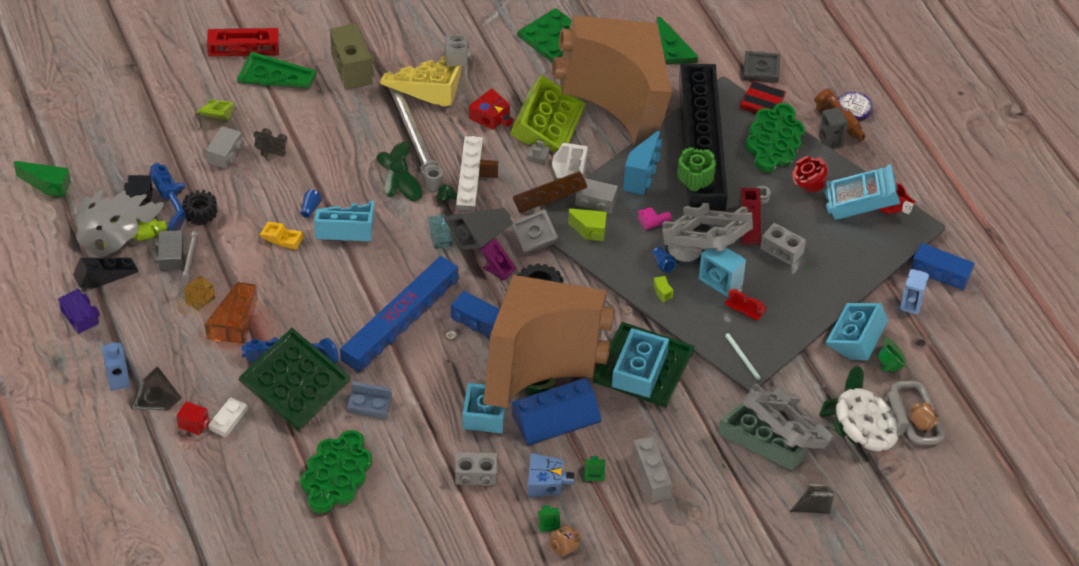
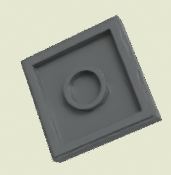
[743,51,780,83]

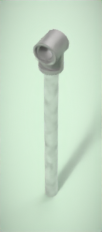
[389,72,443,192]

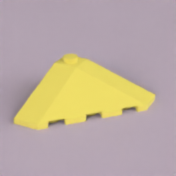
[380,56,463,107]

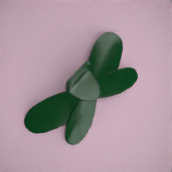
[377,142,422,202]
[820,366,864,444]

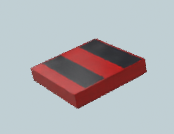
[740,81,786,113]

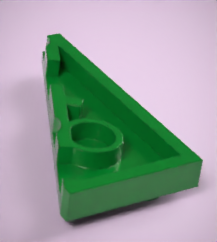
[656,17,698,64]

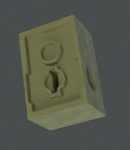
[330,23,375,90]

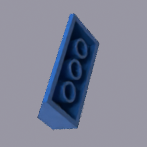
[512,378,602,446]

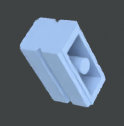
[900,269,929,314]

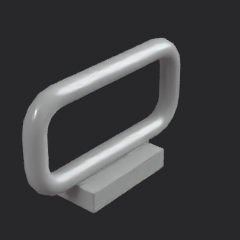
[885,380,945,445]

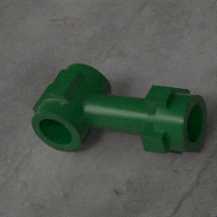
[438,184,458,201]

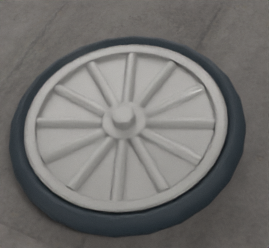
[665,244,705,265]

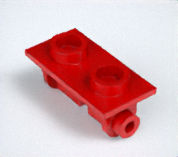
[724,288,767,321]

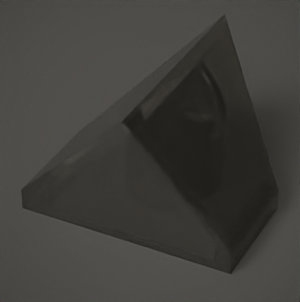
[132,367,182,411]
[789,485,834,514]

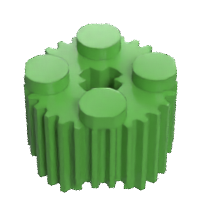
[677,147,716,191]

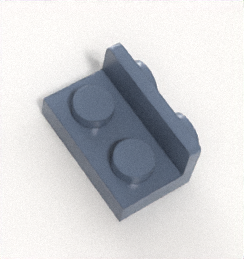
[347,382,392,419]

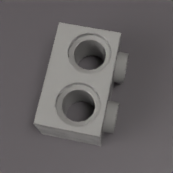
[445,35,471,66]
[760,223,806,266]
[455,452,497,486]

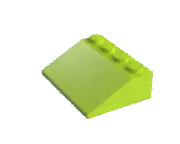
[510,75,586,152]

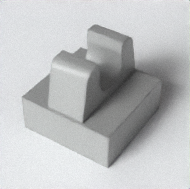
[527,140,550,165]

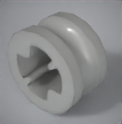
[756,186,771,204]

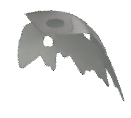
[76,188,164,257]

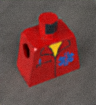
[469,88,513,129]

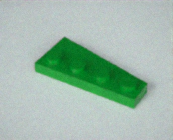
[237,52,317,88]

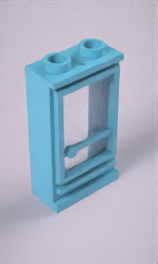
[824,164,900,220]

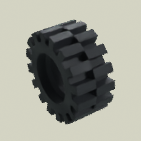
[182,190,218,225]

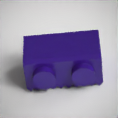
[58,289,100,334]

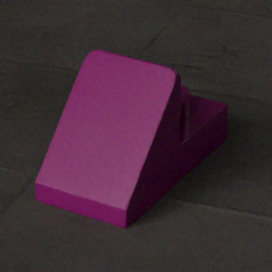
[480,238,517,280]

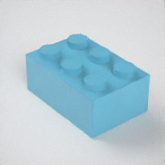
[612,328,669,398]

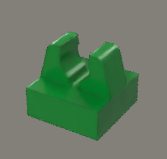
[584,456,605,481]
[537,505,560,532]

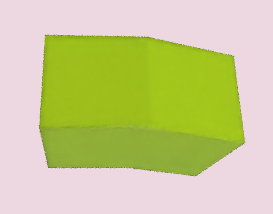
[653,276,674,302]

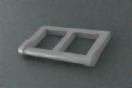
[179,232,199,297]

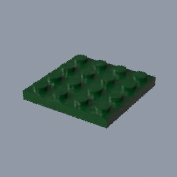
[593,322,695,408]
[238,327,351,432]

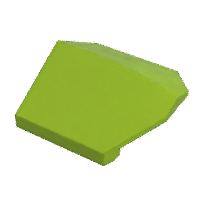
[196,99,235,121]

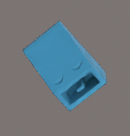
[623,131,662,195]

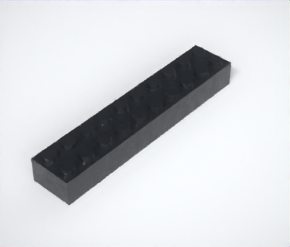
[679,64,728,211]

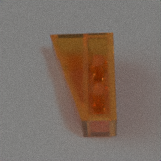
[204,282,258,344]

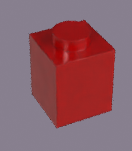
[176,401,210,436]

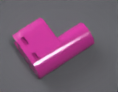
[637,207,672,230]

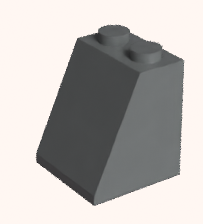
[444,208,513,250]

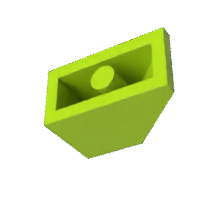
[568,209,607,241]

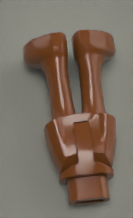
[814,88,866,142]

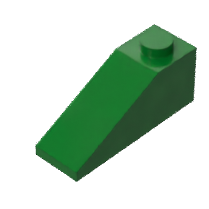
[14,161,71,197]

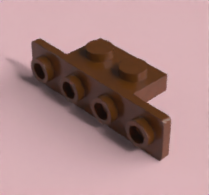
[513,171,587,213]

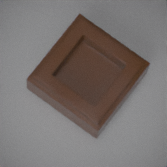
[479,160,498,178]

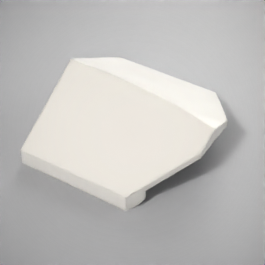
[552,143,588,179]

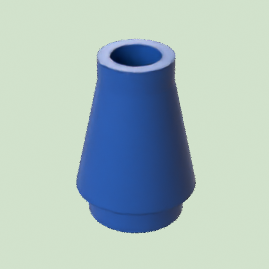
[300,189,322,218]
[652,247,676,273]

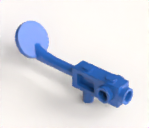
[149,163,186,231]
[242,337,339,364]

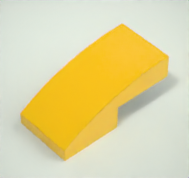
[260,222,304,250]

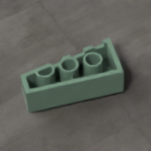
[718,402,808,471]

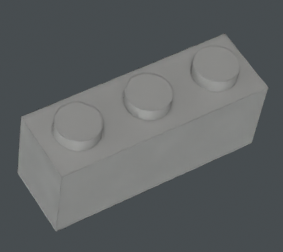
[632,436,672,503]

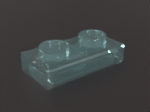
[427,214,453,249]

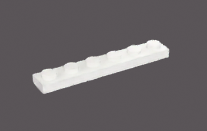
[456,136,483,212]

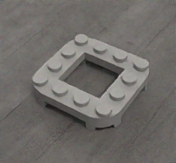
[662,203,753,251]
[743,384,835,449]

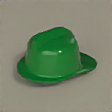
[877,337,907,373]

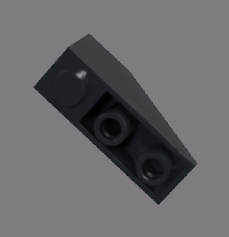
[124,175,153,206]
[73,257,138,288]

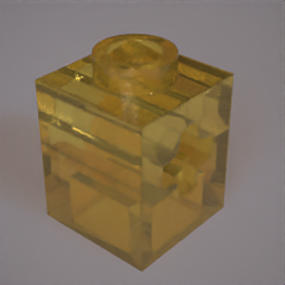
[183,276,215,311]

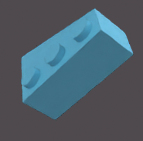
[314,200,375,241]

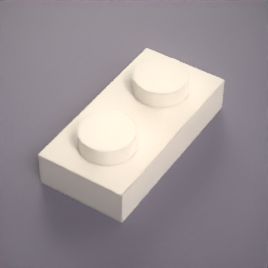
[208,397,248,438]

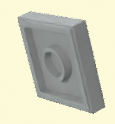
[511,209,560,256]

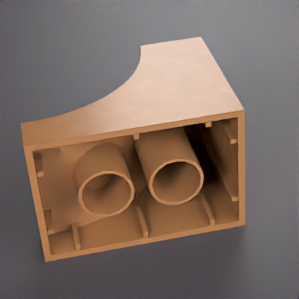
[552,15,672,147]
[484,275,615,408]

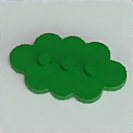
[745,103,805,172]
[300,430,372,514]

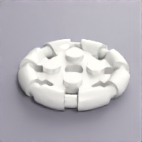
[836,388,899,451]

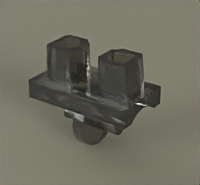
[253,128,288,157]

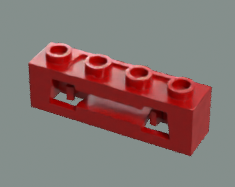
[207,28,280,56]

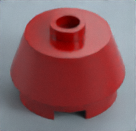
[792,156,828,192]

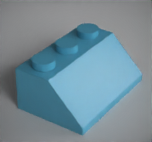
[826,303,889,360]

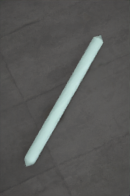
[725,333,761,380]

